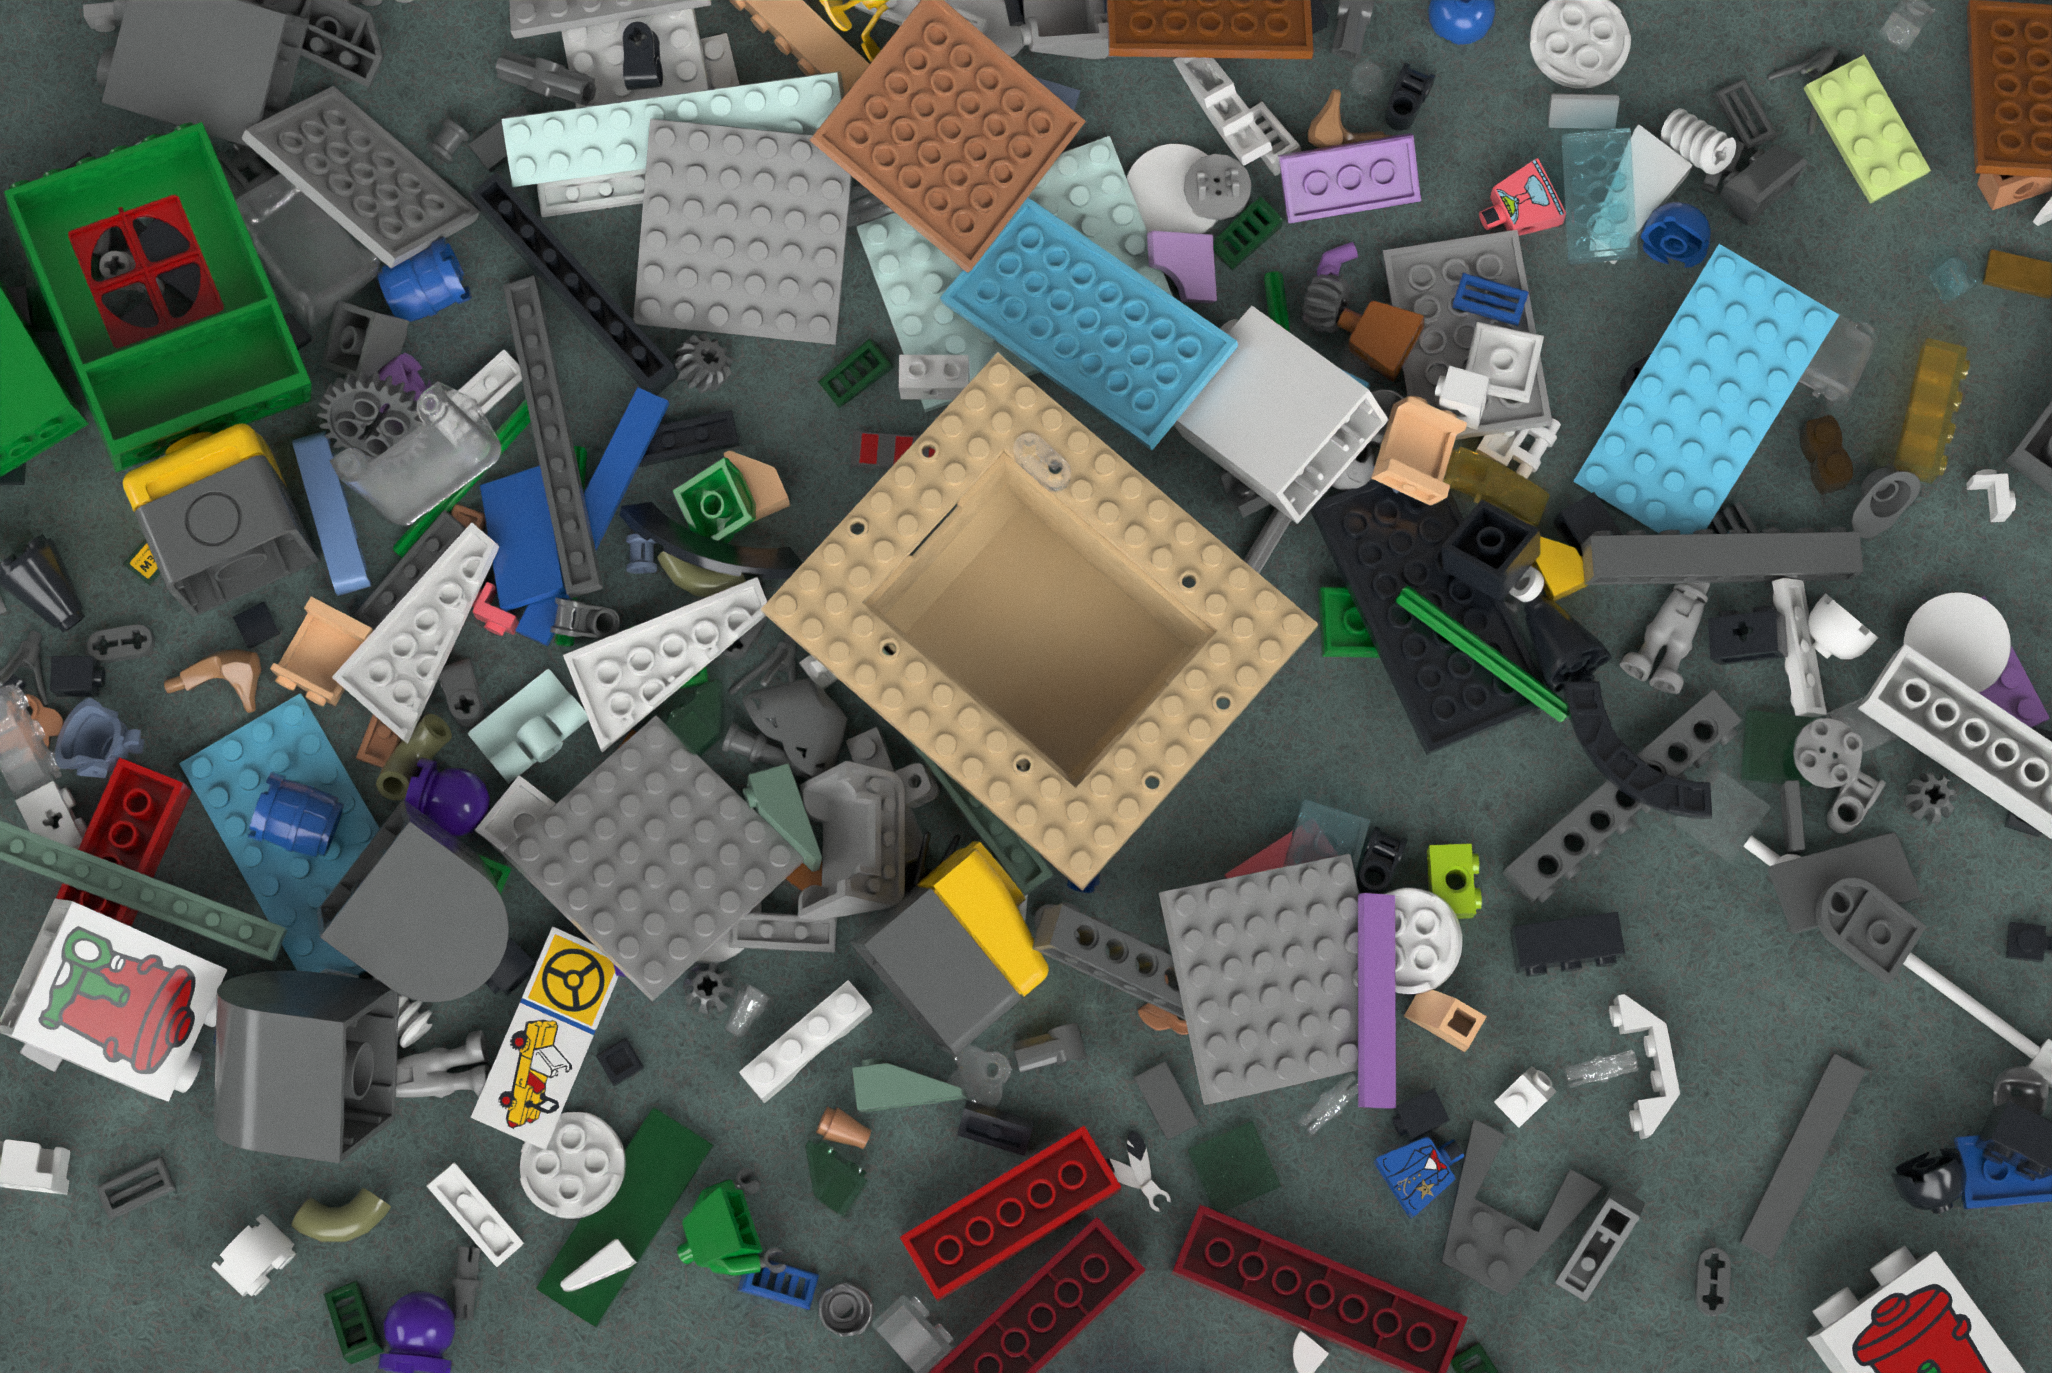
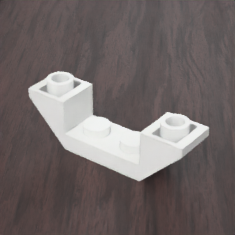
[1609,994,1680,1139]

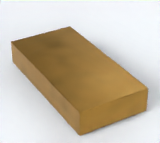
[1982,249,2052,299]

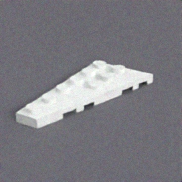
[332,522,499,744]
[563,577,767,752]

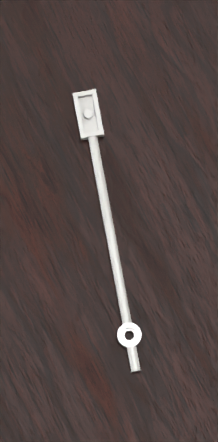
[1743,835,2052,1088]

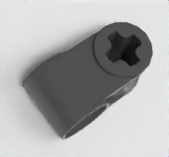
[550,597,620,639]
[439,657,485,728]

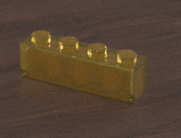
[1893,338,1970,484]

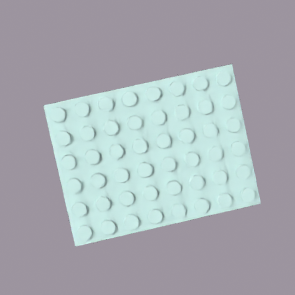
[856,136,1172,413]

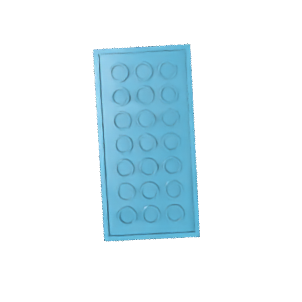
[940,197,1238,451]
[1573,244,1839,534]
[179,693,380,976]

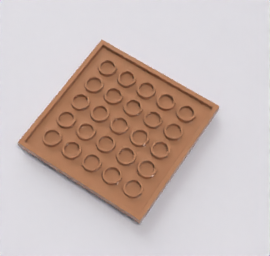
[809,0,1086,273]

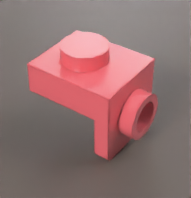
[472,582,519,636]

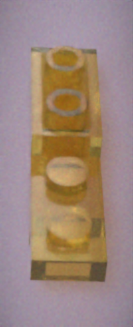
[1443,446,1550,527]

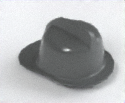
[1851,464,1921,539]

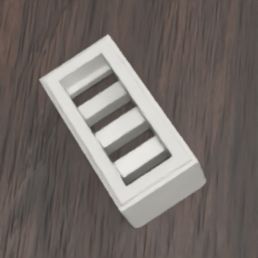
[1250,101,1301,176]
[560,1239,637,1292]

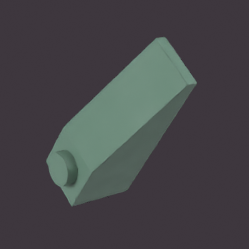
[743,764,822,872]
[852,1058,968,1113]

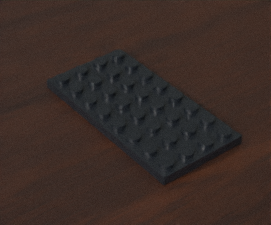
[1310,479,1544,756]

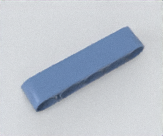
[292,430,371,596]

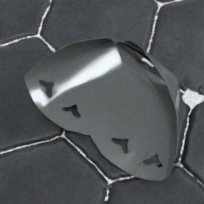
[742,678,848,777]

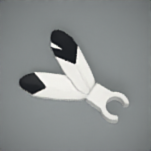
[1105,1131,1171,1212]

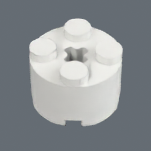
[212,1214,296,1296]

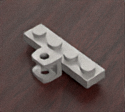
[846,727,940,866]

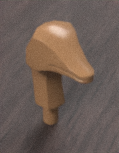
[1308,89,1396,148]
[164,649,262,713]

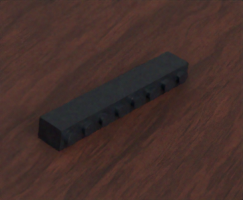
[471,173,678,395]

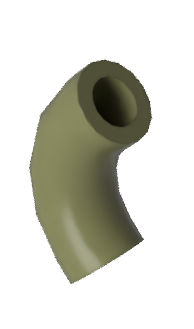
[657,551,746,597]
[376,714,452,800]
[291,1187,391,1242]

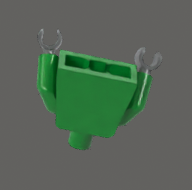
[677,1168,786,1276]

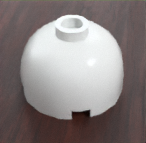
[1808,593,1878,659]

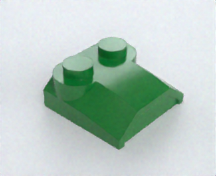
[673,458,756,543]

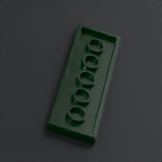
[536,1107,714,1328]

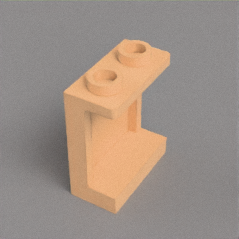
[1371,396,1467,505]
[270,597,373,707]

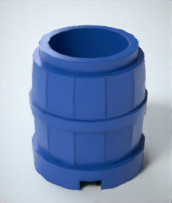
[377,236,472,323]
[248,772,344,858]

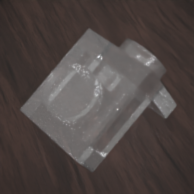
[1879,0,1935,52]

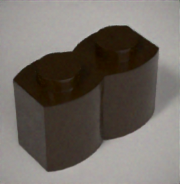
[1799,415,1853,495]

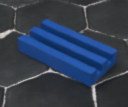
[1453,273,1529,326]

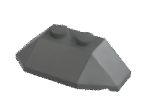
[262,0,384,88]

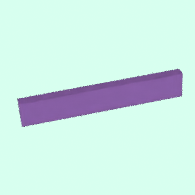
[1358,893,1396,1109]

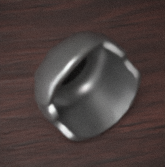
[1993,1066,2049,1115]
[818,1282,873,1337]

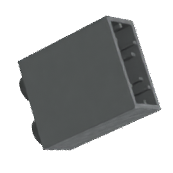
[97,0,309,147]

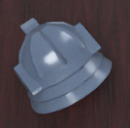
[55,698,145,778]

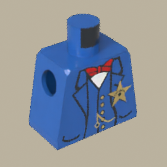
[1373,1137,1464,1219]

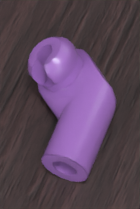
[1317,242,1358,276]

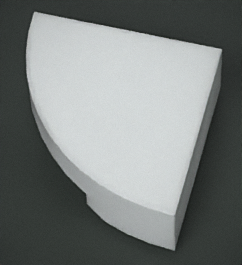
[1293,1331,1329,1373]

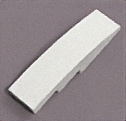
[1173,57,1273,166]

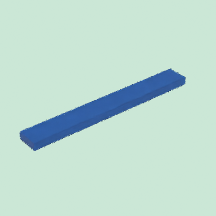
[516,387,670,647]

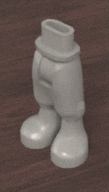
[1620,583,1710,694]
[396,1030,491,1098]

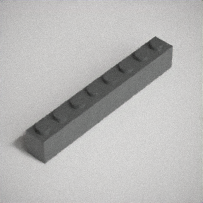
[1581,527,1863,585]

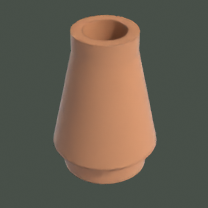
[816,1106,871,1149]

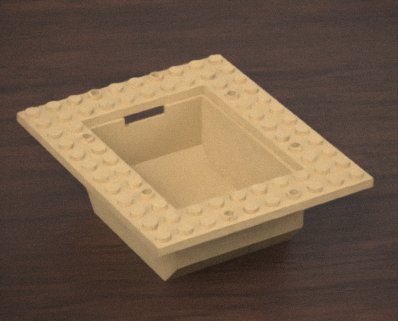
[761,352,1318,891]

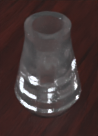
[724,983,770,1038]

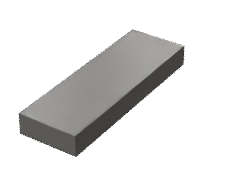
[729,912,837,953]

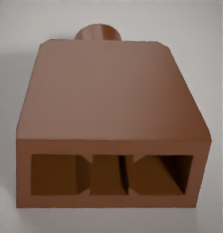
[1337,301,1424,382]

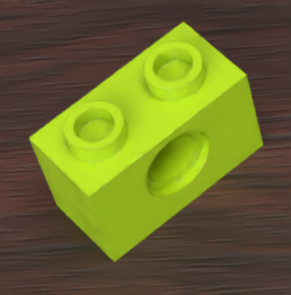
[1426,844,1482,919]

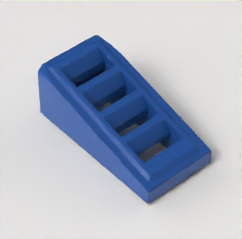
[737,1261,819,1310]

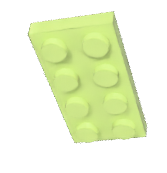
[1803,55,1931,204]

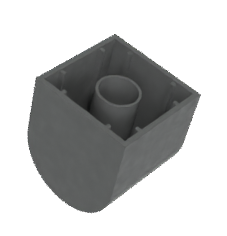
[316,799,509,1002]
[213,971,399,1163]

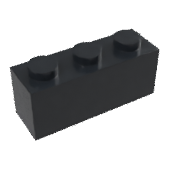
[1510,912,1625,977]

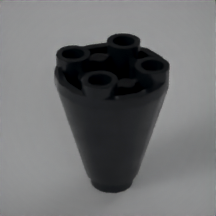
[0,534,85,633]
[1524,595,1611,693]

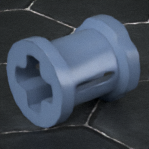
[626,533,657,574]

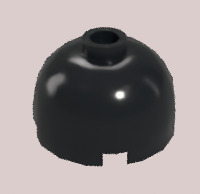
[1891,1148,1967,1214]

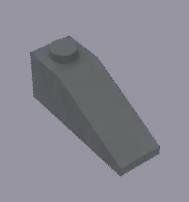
[1555,1184,1645,1302]

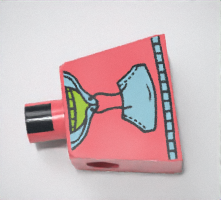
[1479,158,1567,236]

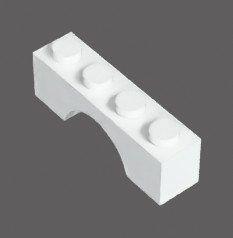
[739,980,873,1103]

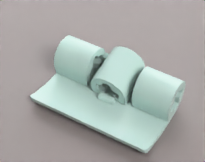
[468,669,589,784]

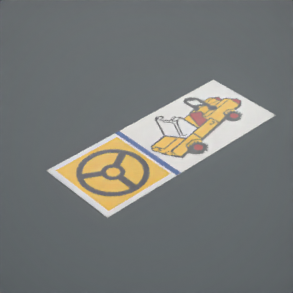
[471,926,619,1150]

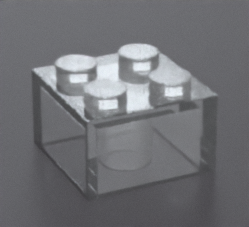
[872,1294,954,1373]

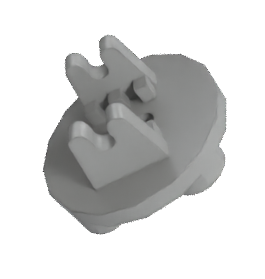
[1184,154,1251,220]
[1793,718,1863,788]

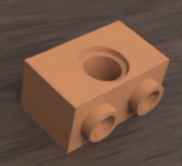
[1977,174,2052,210]

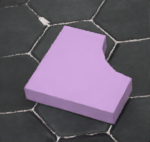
[1147,231,1217,303]

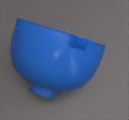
[1428,0,1496,45]
[1641,202,1711,268]

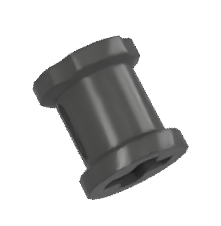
[426,119,470,164]

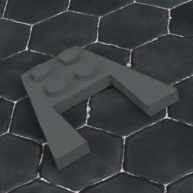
[1441,1119,1602,1297]

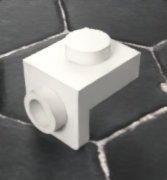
[1966,469,2016,522]
[1494,1066,1556,1128]

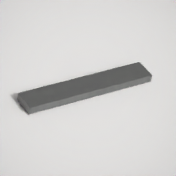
[1740,1053,1866,1260]

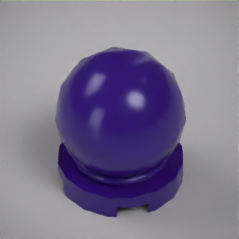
[405,757,490,837]
[378,1291,456,1373]

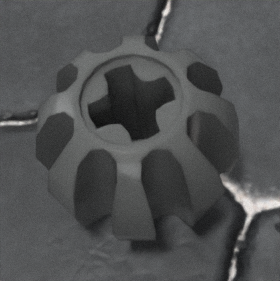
[1904,772,1957,824]
[683,962,736,1015]

